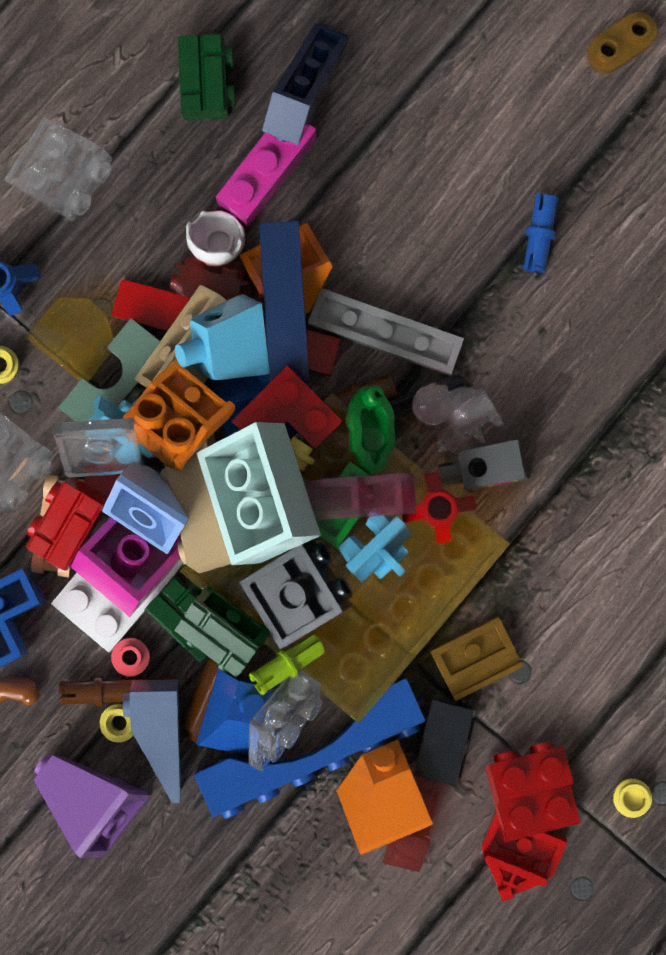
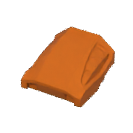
[123,359,235,472]

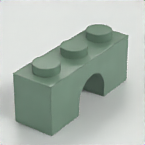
[58,318,160,430]

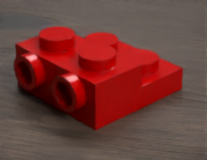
[485,741,581,843]

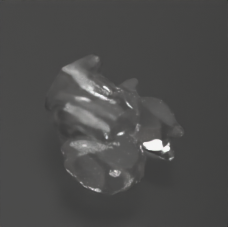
[412,383,504,454]

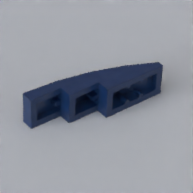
[259,221,310,384]

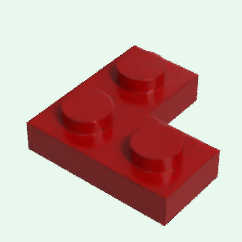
[232,366,343,448]

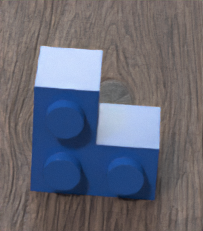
[0,568,47,668]

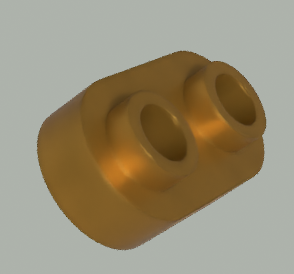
[586,12,657,74]

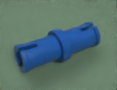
[522,194,559,273]

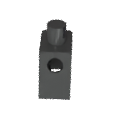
[438,439,529,490]

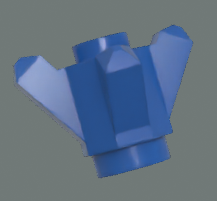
[0,256,42,316]

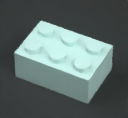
[197,422,321,565]

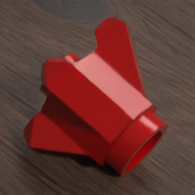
[401,471,477,544]

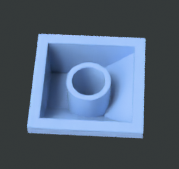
[102,461,188,554]

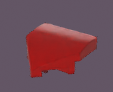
[481,809,567,902]

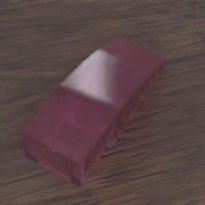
[303,473,417,521]

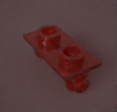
[170,257,252,301]

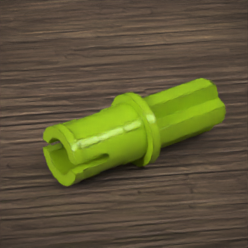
[249,634,325,695]

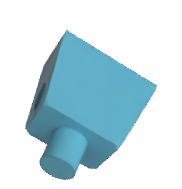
[175,294,270,380]

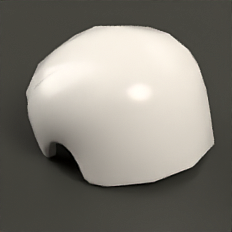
[186,210,245,266]

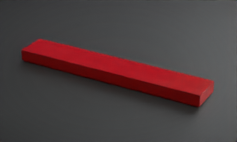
[111,279,341,377]

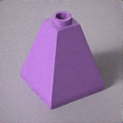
[34,754,151,858]

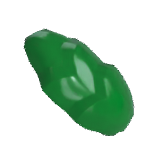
[346,385,395,475]

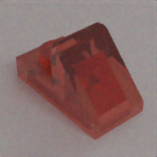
[382,792,438,872]

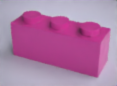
[216,125,317,228]

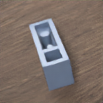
[123,679,182,803]

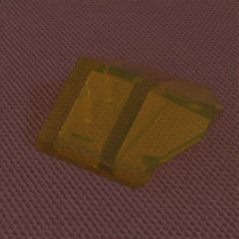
[25,298,114,382]

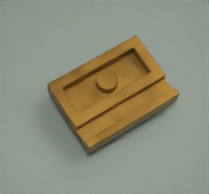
[429,616,524,701]

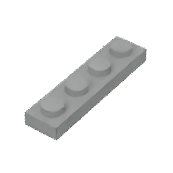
[308,288,464,376]

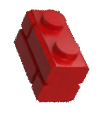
[26,477,108,571]

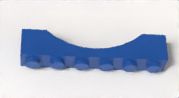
[194,676,425,819]

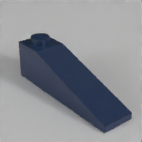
[262,23,350,145]

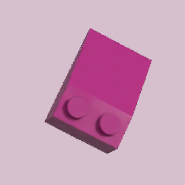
[71,517,182,617]

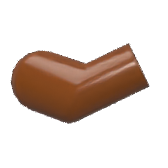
[0,675,40,706]

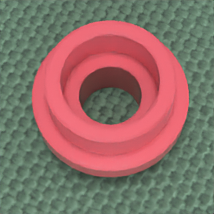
[111,638,150,676]

